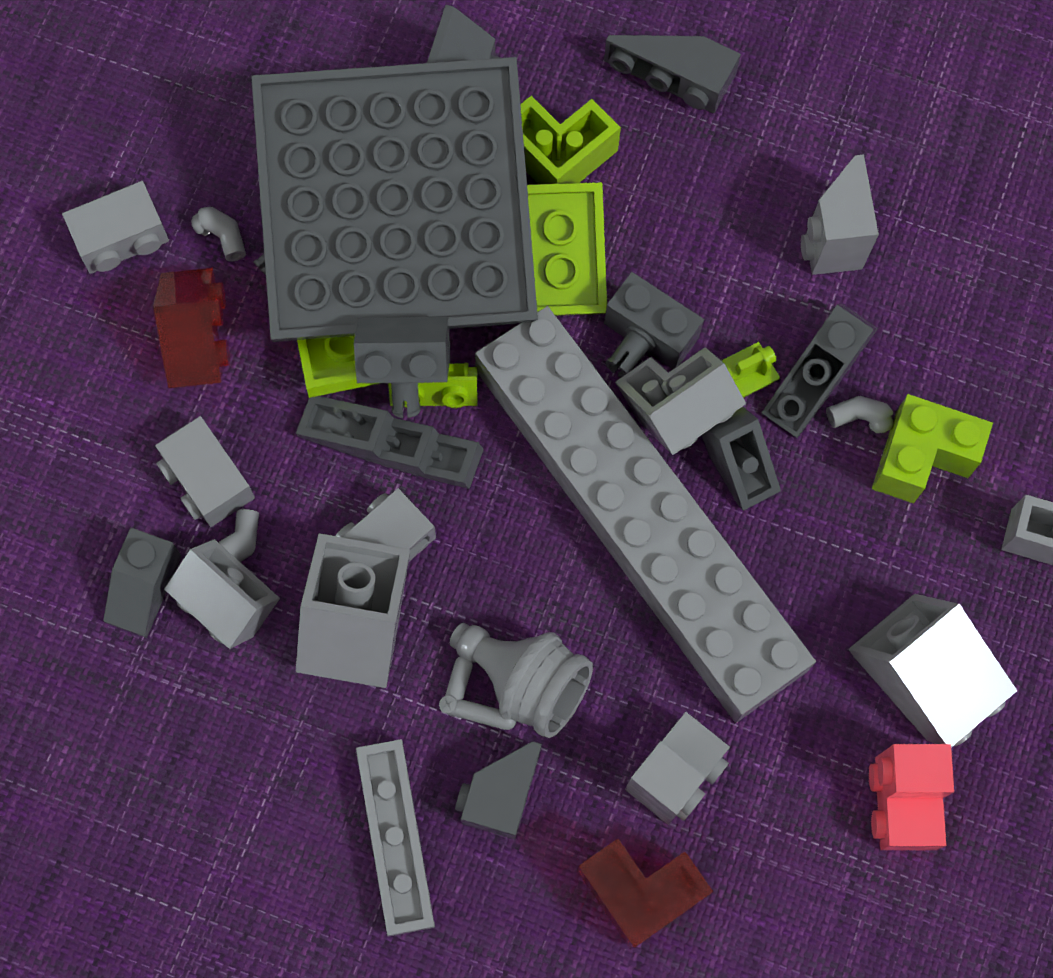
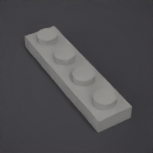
[356,739,435,937]

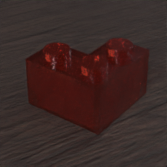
[153,268,230,388]
[577,839,713,950]

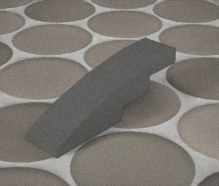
[296,396,484,489]

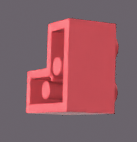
[869,744,954,850]

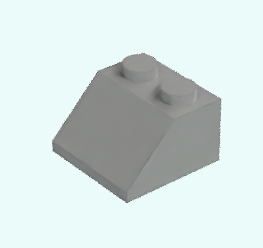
[801,154,879,275]

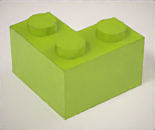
[520,96,621,184]
[872,394,993,504]

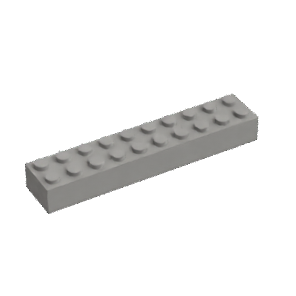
[475,306,816,724]

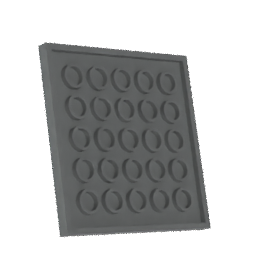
[251,57,538,342]

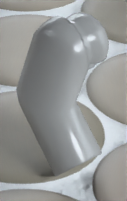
[826,396,894,433]
[219,509,259,562]

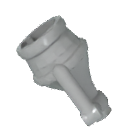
[439,623,593,738]

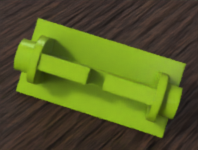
[721,342,780,398]
[388,363,478,408]

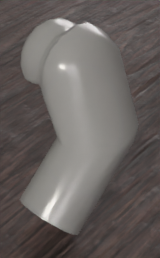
[191,207,246,261]

